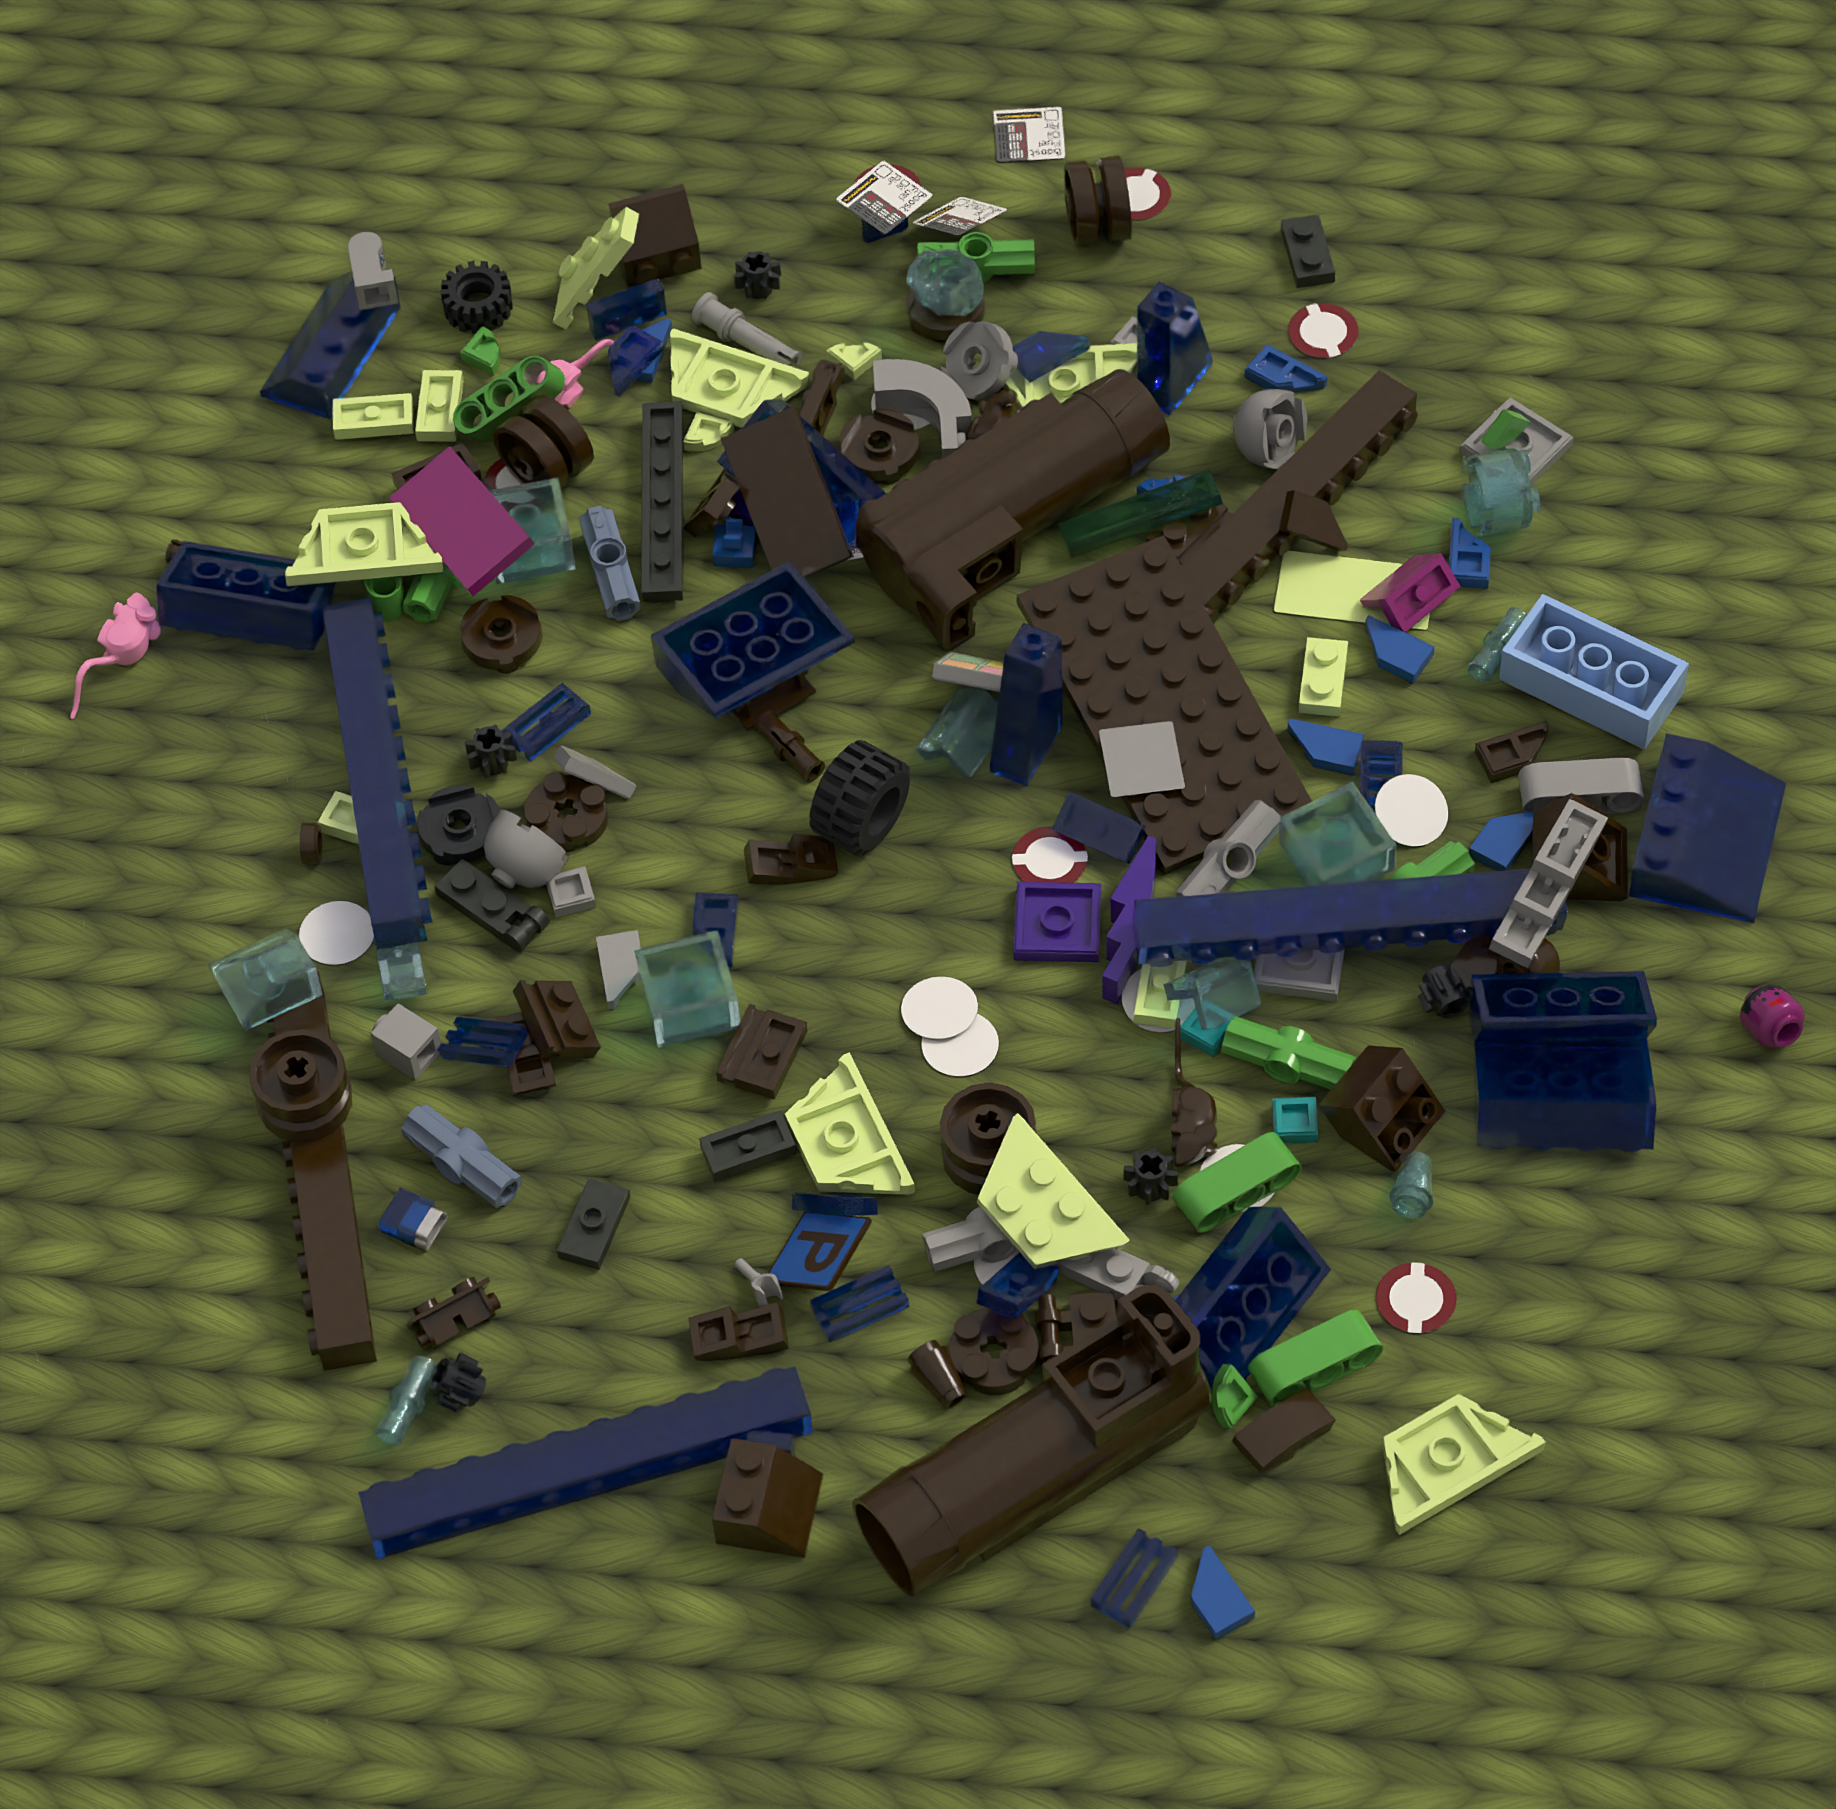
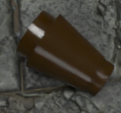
[907,1340,968,1409]

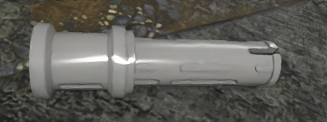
[691,292,802,368]

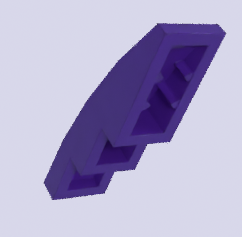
[1102,835,1156,1005]

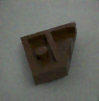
[683,467,739,537]

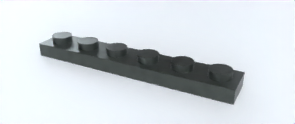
[641,401,683,602]

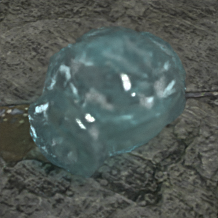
[907,249,984,317]

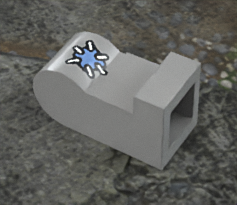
[348,232,398,310]

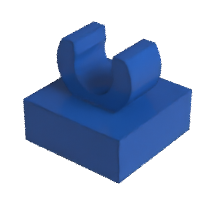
[712,518,757,568]

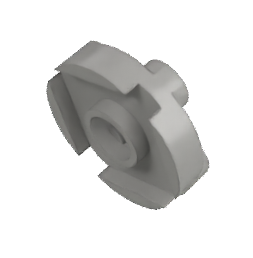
[941,321,1018,401]

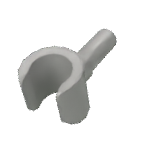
[735,1258,783,1307]

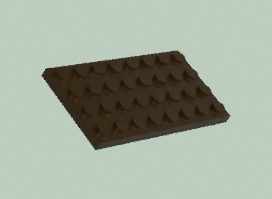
[1016,535,1314,875]

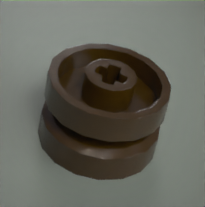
[1064,155,1132,247]
[493,395,594,498]
[249,1029,352,1143]
[940,1083,1037,1195]

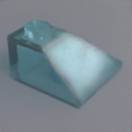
[208,928,323,1031]

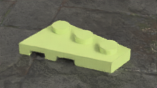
[553,207,639,330]

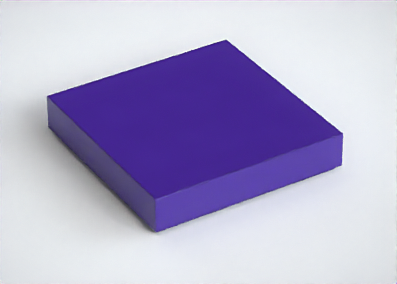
[1013,882,1101,962]

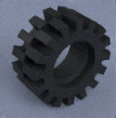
[440,261,513,334]

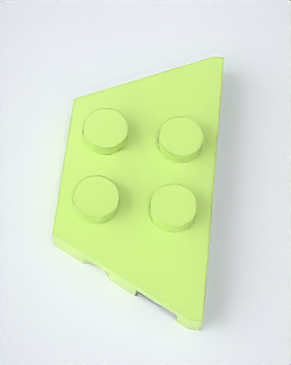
[670,328,810,428]
[1003,343,1139,407]
[285,502,443,586]
[785,1052,915,1195]
[977,1113,1130,1269]
[1383,1394,1546,1535]

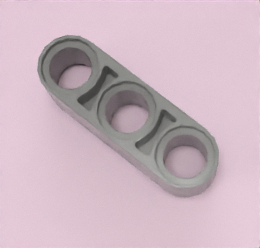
[1518,758,1644,815]

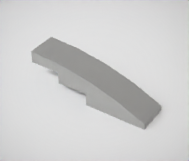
[1489,799,1608,968]

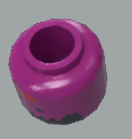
[1740,984,1805,1048]

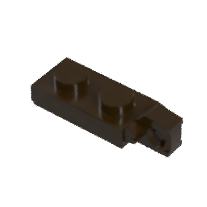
[799,360,845,455]

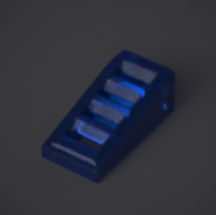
[1359,740,1403,827]

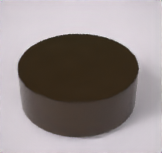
[300,823,322,864]

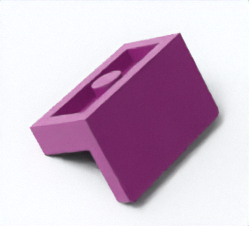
[1360,553,1460,632]

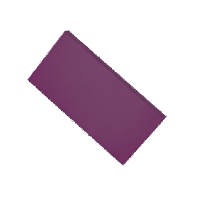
[389,446,535,597]

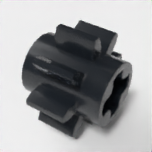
[734,251,781,299]
[465,724,517,777]
[1418,965,1473,1018]
[1123,1147,1178,1205]
[430,1352,486,1412]

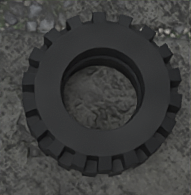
[809,740,911,856]

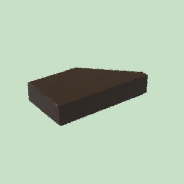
[1279,490,1348,552]
[1475,721,1549,783]

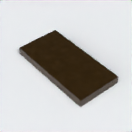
[721,407,854,588]

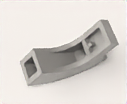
[873,359,972,459]

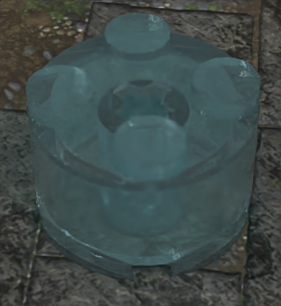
[1461,448,1541,537]

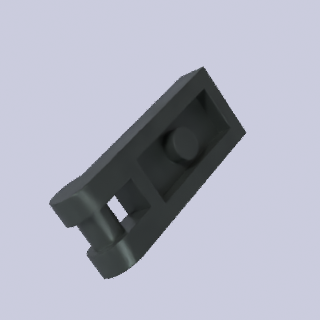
[434,858,550,952]

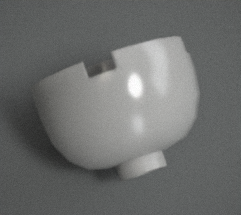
[1232,389,1307,470]
[484,810,569,889]

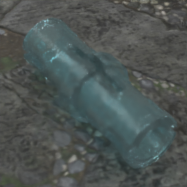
[1468,607,1528,683]
[375,1356,435,1446]

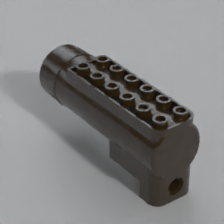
[856,369,1170,650]
[852,1284,1211,1596]

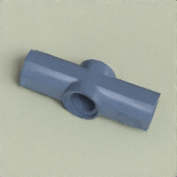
[579,505,641,622]
[401,1104,522,1208]

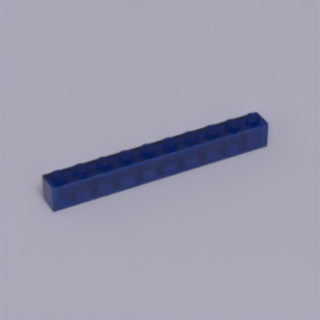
[322,598,433,950]
[1132,869,1568,967]
[358,1366,813,1559]

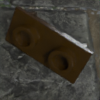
[725,660,816,731]
[407,1277,501,1349]

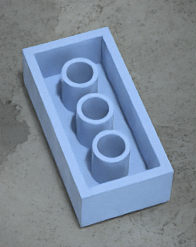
[1499,594,1689,750]

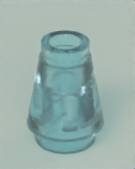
[1389,1152,1433,1219]

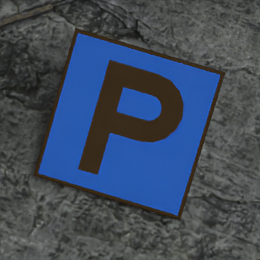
[768,1211,872,1292]

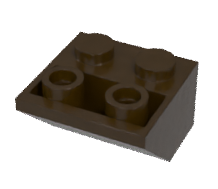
[1318,1045,1446,1172]

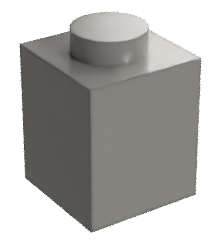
[371,1004,443,1081]

